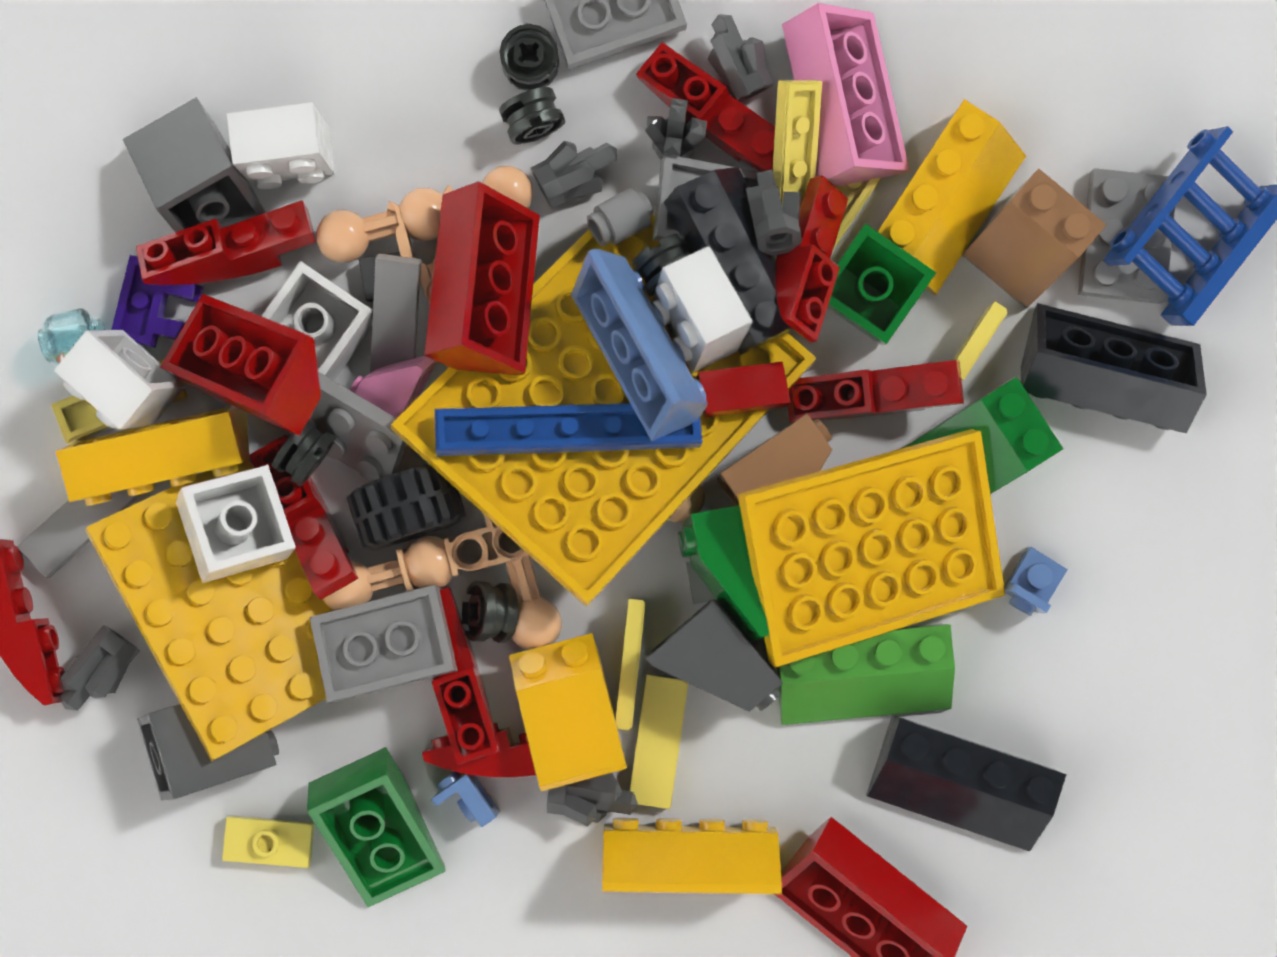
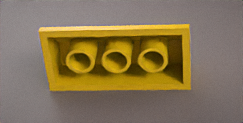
[877,99,1026,295]
[55,406,250,506]
[602,817,782,894]

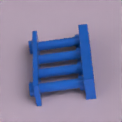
[1102,126,1277,326]

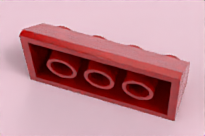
[424,181,540,375]
[160,294,321,436]
[774,817,968,957]

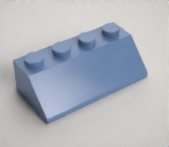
[571,249,708,441]

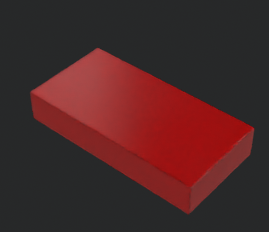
[696,361,791,418]

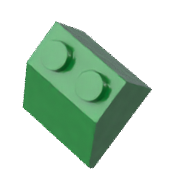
[827,223,937,346]

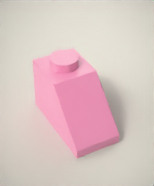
[349,356,437,418]

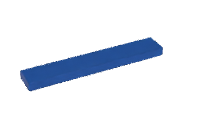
[434,403,702,456]

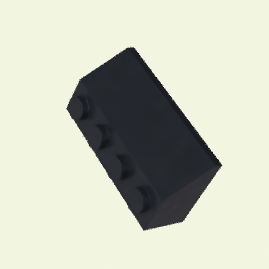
[664,167,794,355]
[1021,303,1207,433]
[866,715,1067,852]

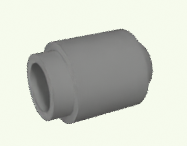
[587,188,653,246]

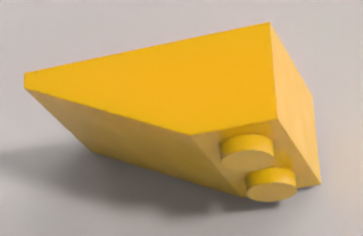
[509,633,627,792]

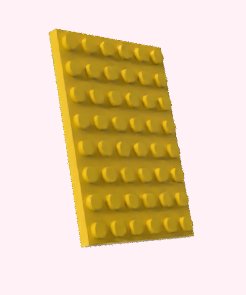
[391,215,816,607]

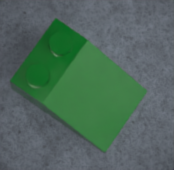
[903,376,1064,494]
[678,505,770,642]
[307,747,446,907]

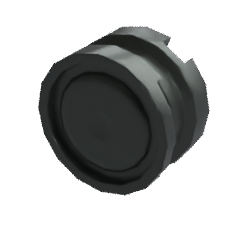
[499,24,560,91]
[499,87,566,145]
[631,234,691,296]
[271,419,336,487]
[461,581,519,643]

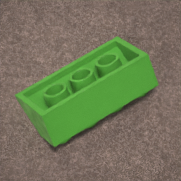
[776,624,955,725]

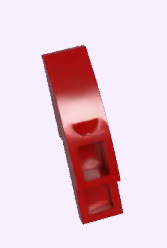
[636,42,775,172]
[775,175,849,343]
[136,200,316,285]
[788,360,964,422]
[249,434,359,600]
[0,539,66,706]
[431,587,500,765]
[422,722,536,778]

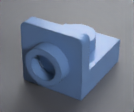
[1004,547,1068,616]
[431,771,500,827]

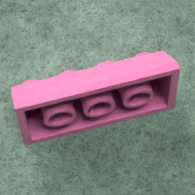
[782,3,910,186]

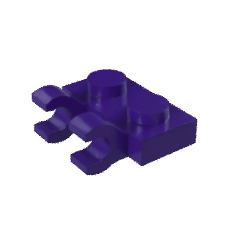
[111,255,204,348]

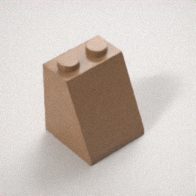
[962,168,1107,309]
[717,413,833,506]

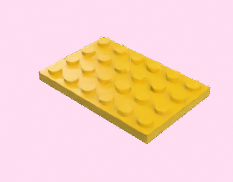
[738,429,1005,667]
[85,459,333,762]

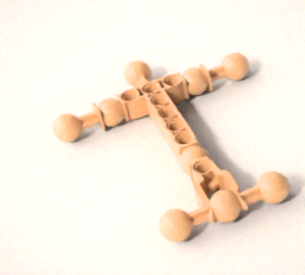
[316,166,705,650]

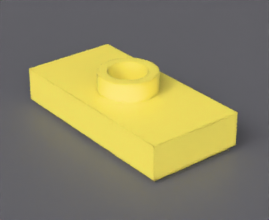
[222,815,315,868]

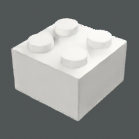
[226,102,335,189]
[651,246,753,373]
[262,261,373,381]
[54,330,186,430]
[176,465,296,583]

